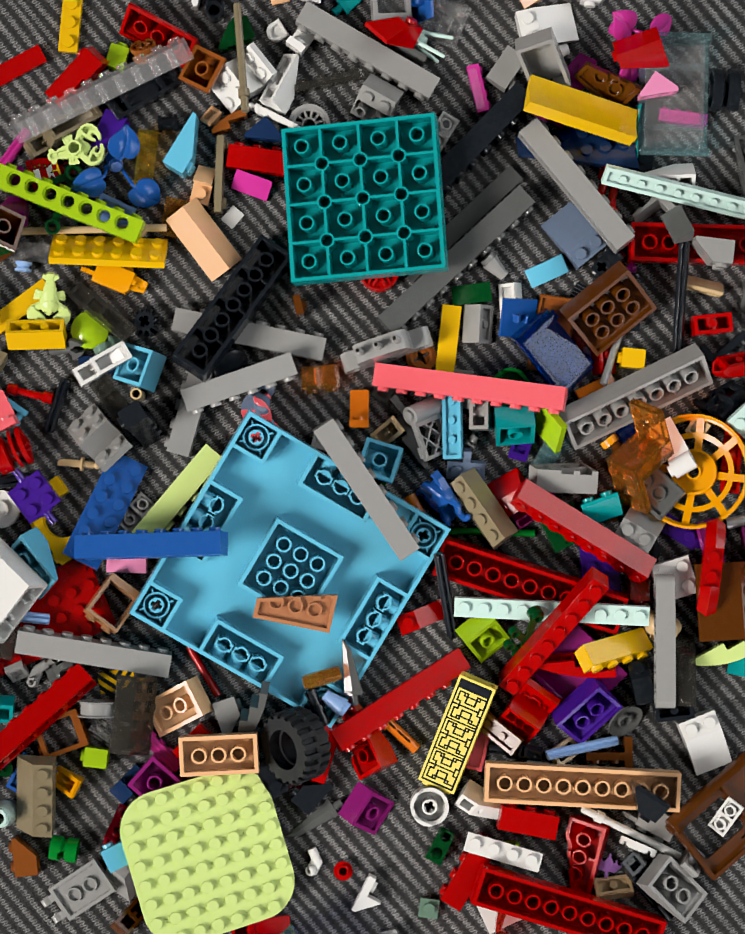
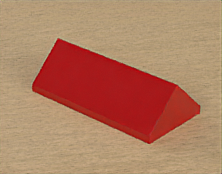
[119,2,200,68]

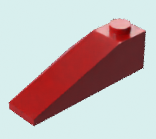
[342,698,398,780]

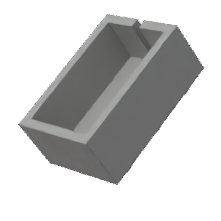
[515,27,571,87]

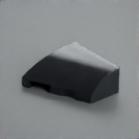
[692,381,745,423]

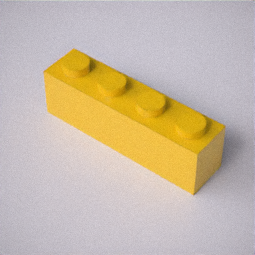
[574,627,653,673]

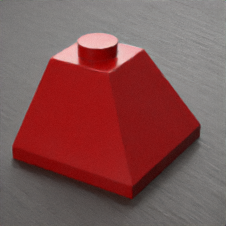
[364,16,423,49]

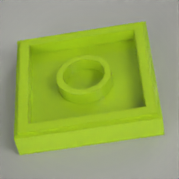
[535,409,568,454]

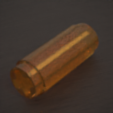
[302,666,342,690]

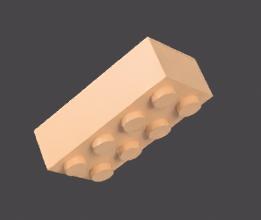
[178,731,260,777]

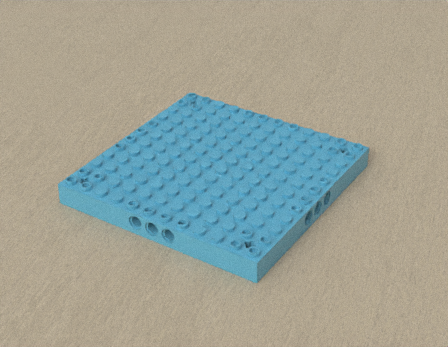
[129,409,451,728]

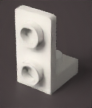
[286,29,314,56]

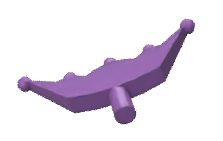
[598,853,622,878]

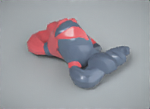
[241,386,279,441]

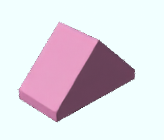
[637,71,679,101]

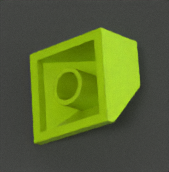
[455,618,510,663]

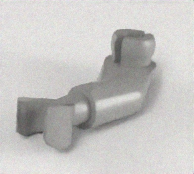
[26,659,61,688]

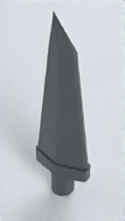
[342,639,363,706]
[285,799,344,837]

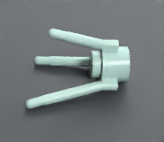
[414,29,454,63]

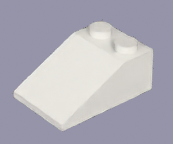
[514,3,579,45]
[675,708,732,776]

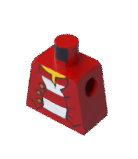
[25,158,74,194]

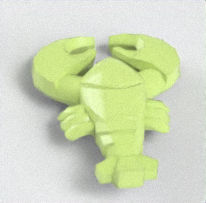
[47,123,105,167]
[26,272,71,325]

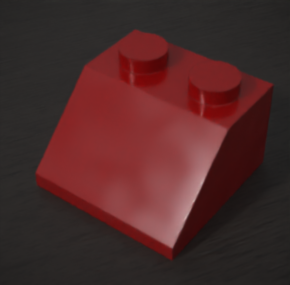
[487,467,525,517]

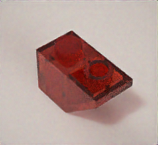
[626,576,650,605]

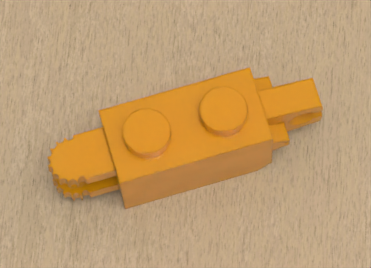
[80,266,148,295]

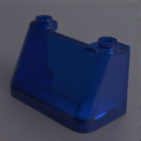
[509,308,594,395]

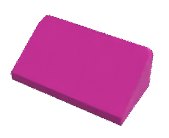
[231,169,273,202]

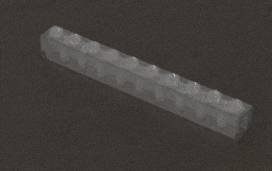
[9,36,194,144]

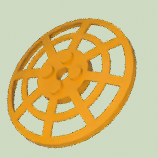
[636,414,745,529]

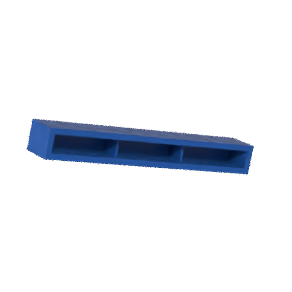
[74,527,228,560]

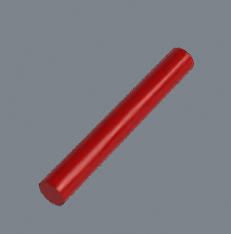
[186,647,222,698]

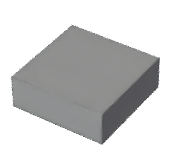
[4,660,30,683]

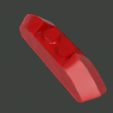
[712,351,745,378]
[697,518,726,617]

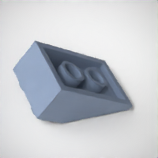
[541,202,607,270]

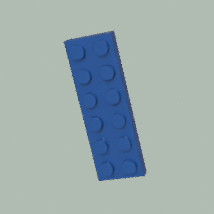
[62,455,148,570]

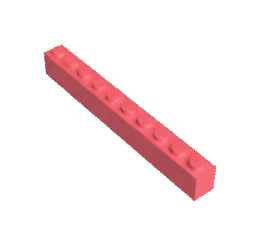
[372,362,568,415]

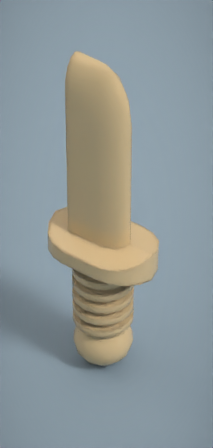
[57,457,99,471]

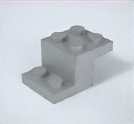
[66,403,133,473]

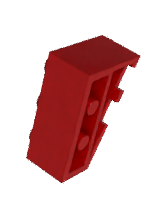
[44,46,109,108]
[496,803,560,840]

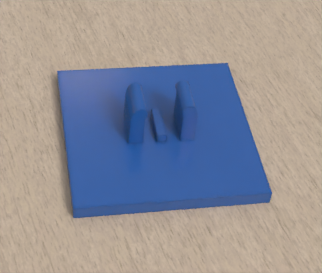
[411,0,434,24]
[498,298,538,337]

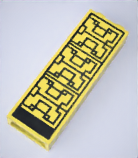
[418,671,498,795]

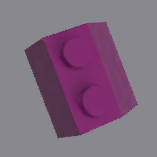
[127,753,183,796]
[338,781,395,835]

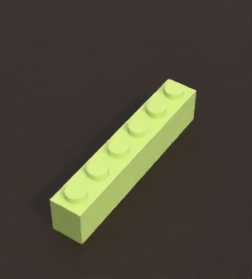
[132,444,221,533]

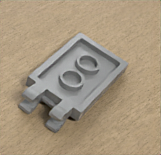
[40,857,117,924]

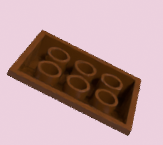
[559,260,657,357]
[694,561,745,642]

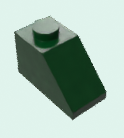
[218,15,256,55]

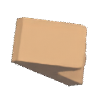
[189,165,215,207]

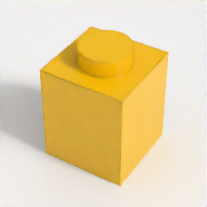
[616,347,646,370]

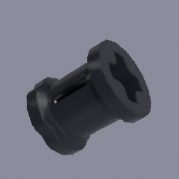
[158,114,179,133]

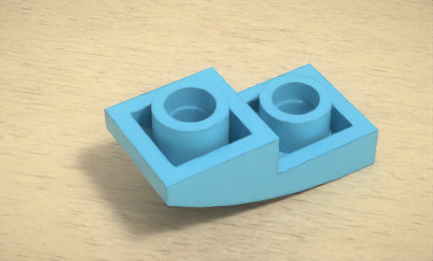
[525,254,569,288]

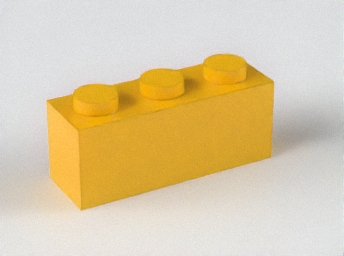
[5,319,67,350]

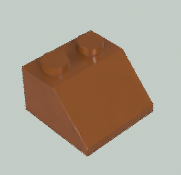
[178,44,227,94]

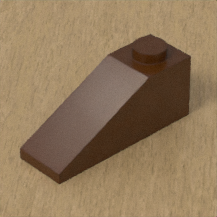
[110,897,144,934]

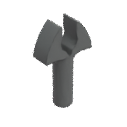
[49,338,85,360]

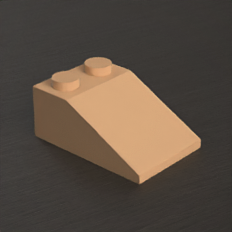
[143,676,214,737]

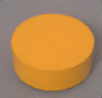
[600,433,619,449]

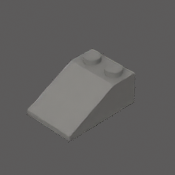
[636,853,708,924]

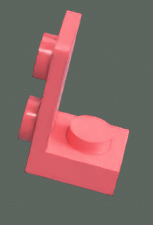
[0,390,20,432]

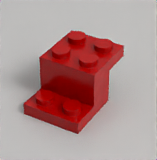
[498,678,561,745]

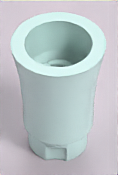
[0,800,17,828]

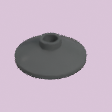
[608,705,643,737]

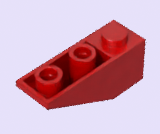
[231,915,290,934]

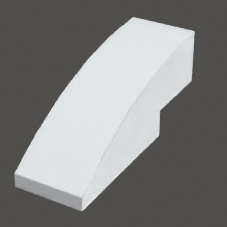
[72,341,132,388]

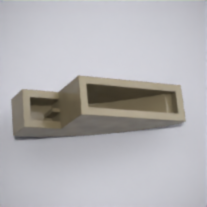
[23,99,103,160]

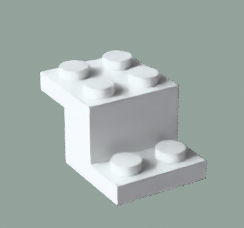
[212,42,277,113]

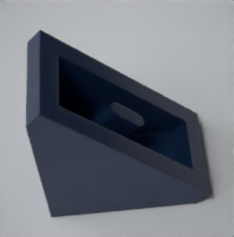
[244,116,282,143]

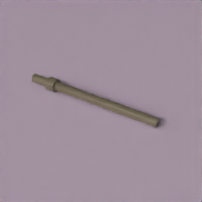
[233,3,250,113]

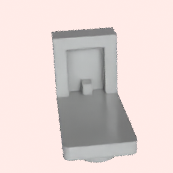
[632,197,678,222]

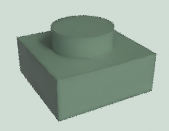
[418,896,440,919]

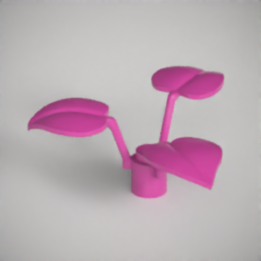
[608,10,672,82]

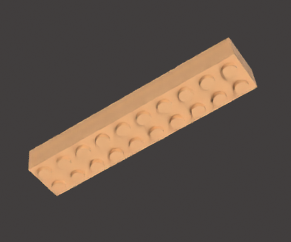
[483,760,682,812]

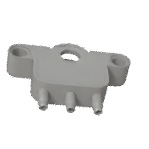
[340,326,433,374]

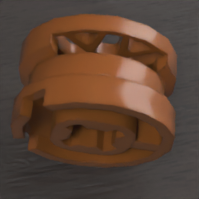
[130,38,159,65]

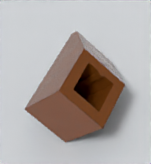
[8,836,41,877]

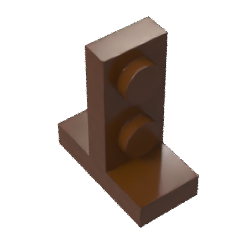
[584,735,633,768]

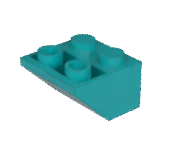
[578,490,623,523]

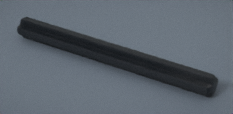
[672,241,690,353]

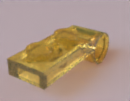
[134,129,159,185]

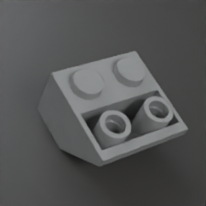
[350,73,404,120]

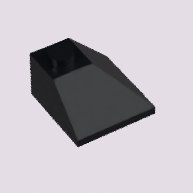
[630,780,670,823]

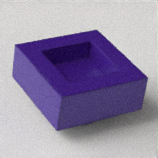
[508,443,532,463]

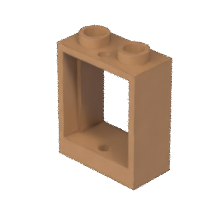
[83,573,140,634]

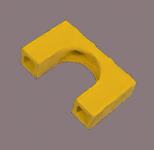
[30,476,72,565]

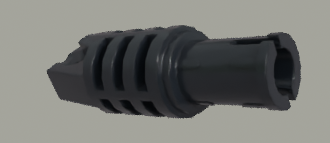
[489,741,543,761]

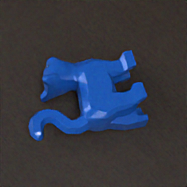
[415,470,472,526]

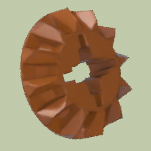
[406,346,437,369]

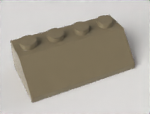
[450,468,518,550]
[17,755,56,838]

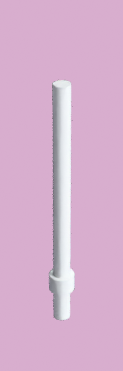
[581,807,682,860]

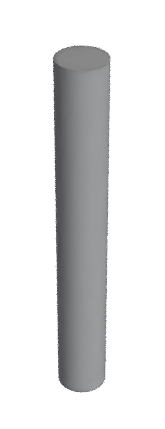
[600,336,623,386]

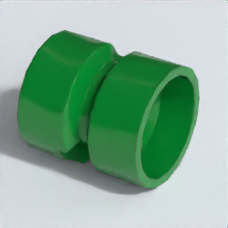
[48,834,80,863]

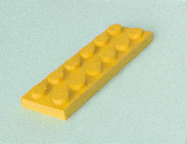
[48,234,168,268]

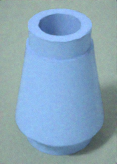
[322,690,351,717]

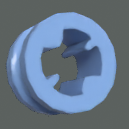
[15,261,33,272]

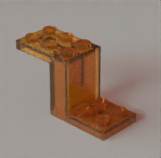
[606,398,674,514]

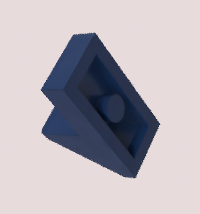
[109,763,141,804]

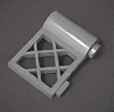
[403,396,443,462]

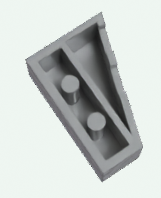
[528,462,599,494]

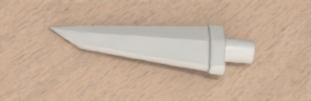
[249,102,301,128]

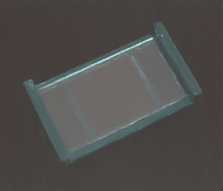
[638,32,712,157]

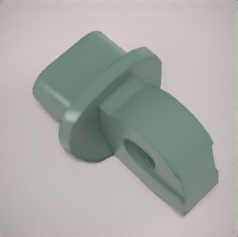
[93,334,122,355]

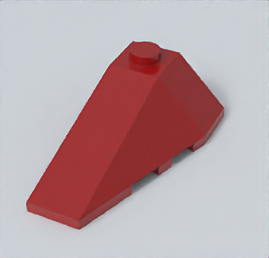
[565,815,611,894]

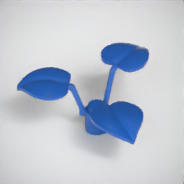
[71,124,160,208]

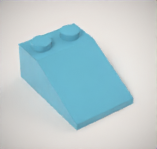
[162,112,199,179]
[10,527,58,600]

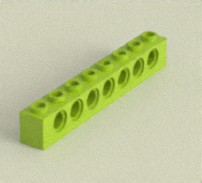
[0,162,146,245]

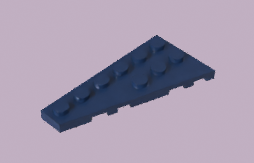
[515,127,639,171]

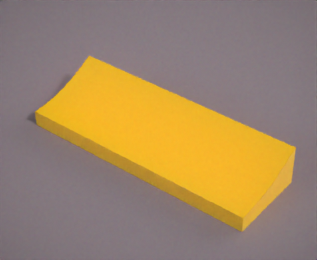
[523,74,638,146]

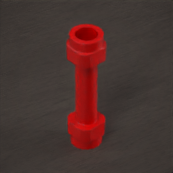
[6,383,54,404]

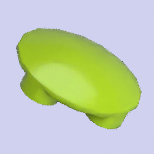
[71,311,109,349]

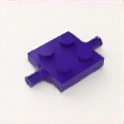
[7,468,62,525]

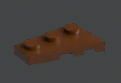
[574,61,642,105]

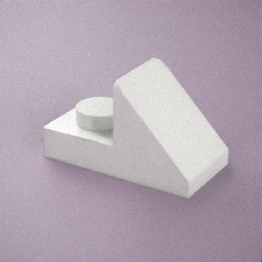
[351,873,381,912]

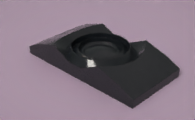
[96,53,181,121]

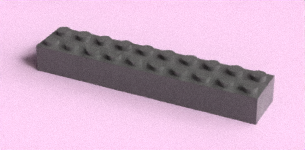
[378,185,535,332]

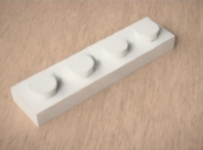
[463,832,543,873]

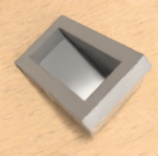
[676,849,705,878]

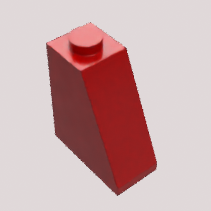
[611,26,670,69]

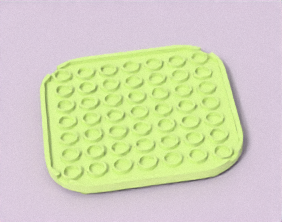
[120,773,295,934]

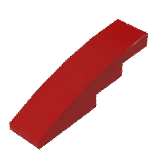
[539,652,617,678]

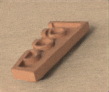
[253,594,338,633]

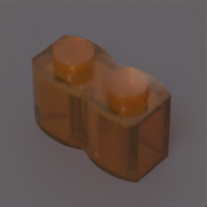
[300,364,341,394]

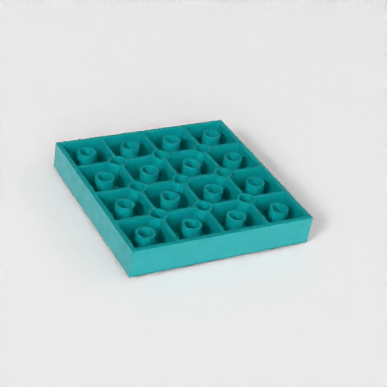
[281,113,449,286]

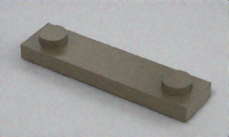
[214,135,229,214]

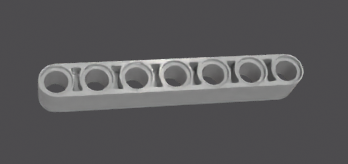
[654,574,676,708]

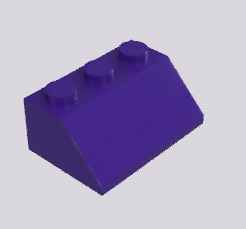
[551,678,623,743]

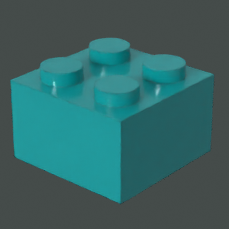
[494,405,536,446]

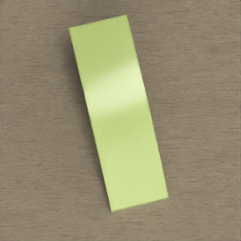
[687,640,745,666]

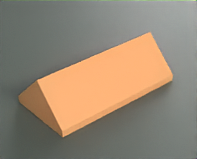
[165,197,242,282]

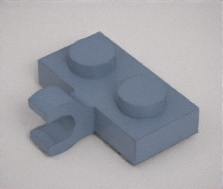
[446,447,486,480]

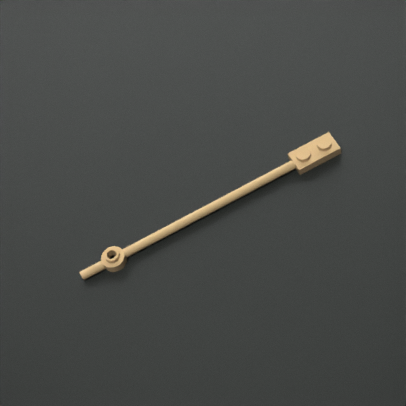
[21,220,167,238]

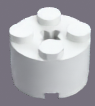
[410,785,449,827]

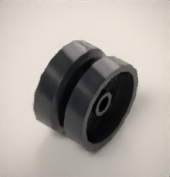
[707,68,741,112]

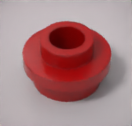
[333,861,353,881]

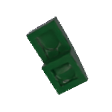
[451,282,492,306]

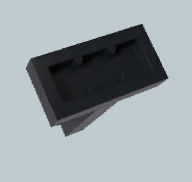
[699,330,745,379]

